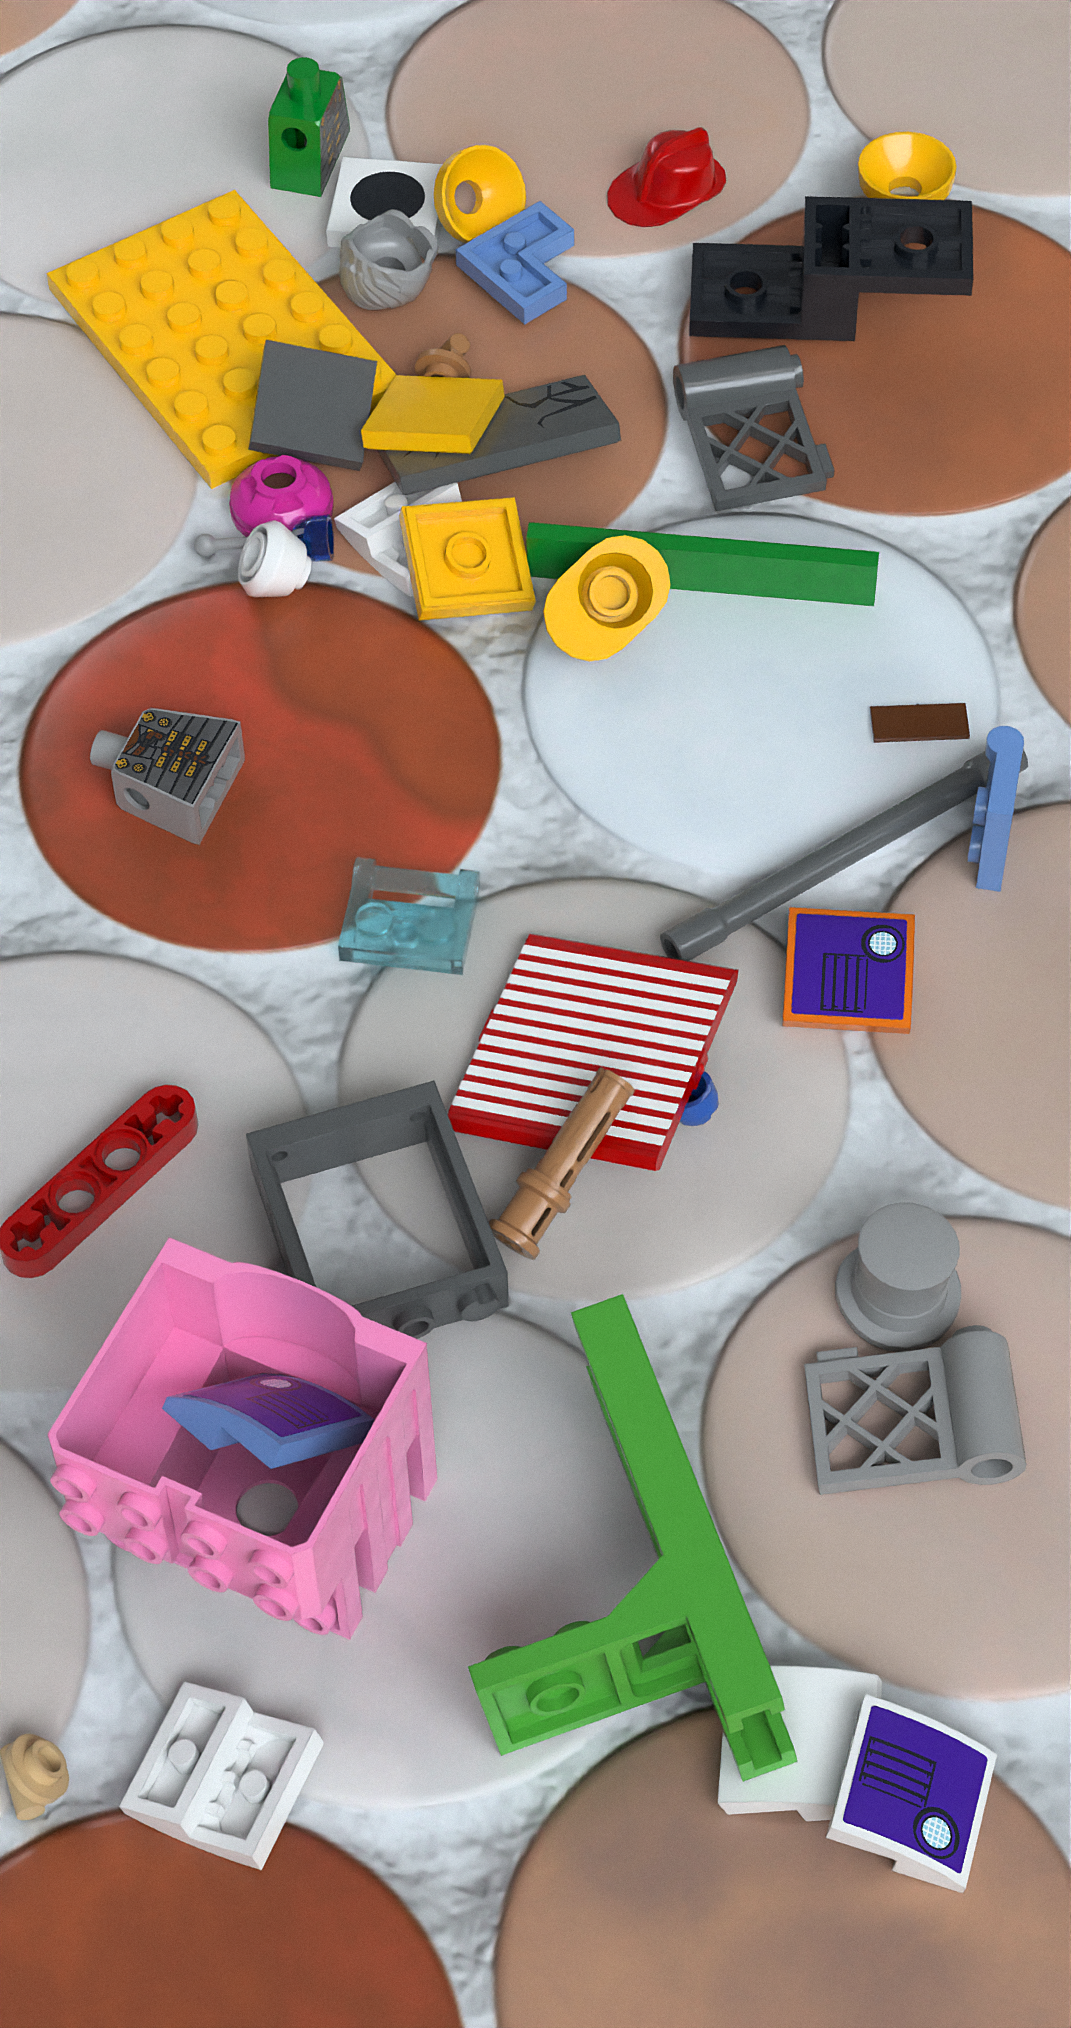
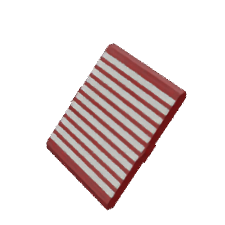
[447,934,739,1171]

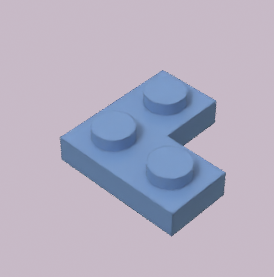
[456,201,574,325]

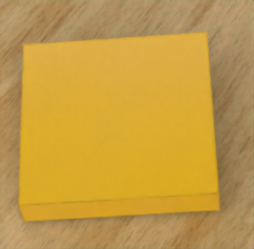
[361,375,505,454]
[399,497,536,620]

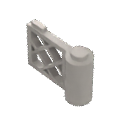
[804,1325,1027,1495]

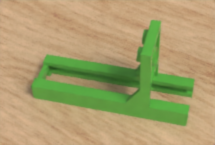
[468,1294,798,1782]

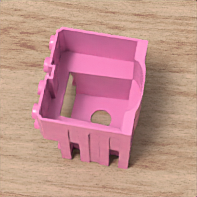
[48,1237,437,1640]

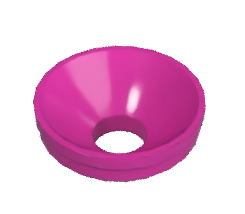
[229,455,334,537]

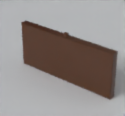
[870,703,970,743]

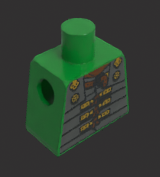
[268,57,350,197]

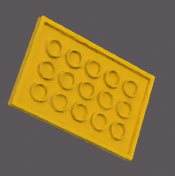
[46,190,396,489]

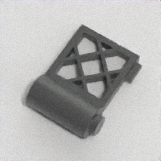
[673,345,835,511]

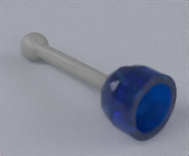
[194,514,334,562]

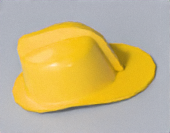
[543,535,671,662]

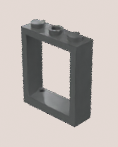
[246,1080,509,1339]

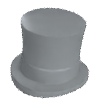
[835,1202,961,1352]

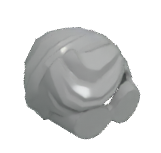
[338,209,438,310]

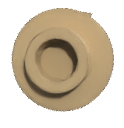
[0,1734,69,1820]

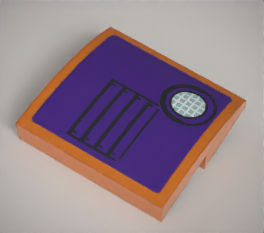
[782,907,915,1034]

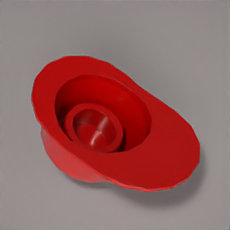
[607,127,726,227]

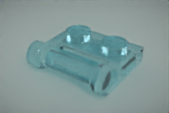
[338,857,480,975]

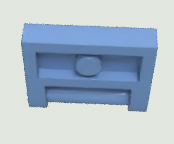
[967,726,1024,892]

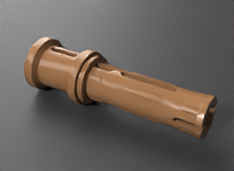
[489,1067,635,1260]

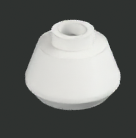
[238,520,312,598]

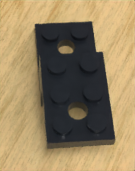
[689,196,974,341]

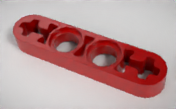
[0,1085,198,1278]

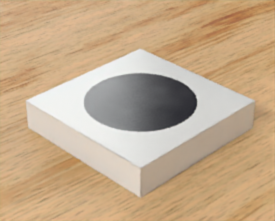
[326,157,443,254]

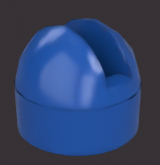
[680,1071,719,1126]

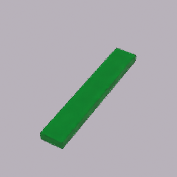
[526,522,879,606]

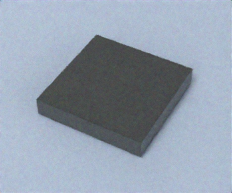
[248,340,377,471]

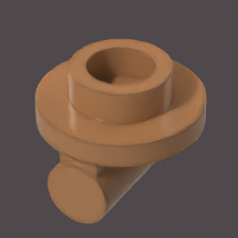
[415,333,471,378]

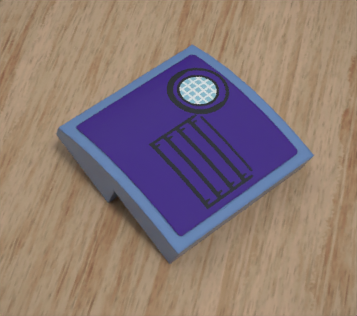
[162,1373,375,1469]

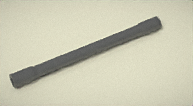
[660,749,1028,961]

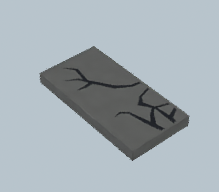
[377,375,621,495]

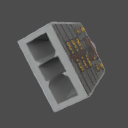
[90,708,245,845]

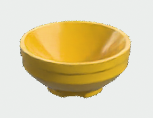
[858,131,957,200]
[433,145,526,243]

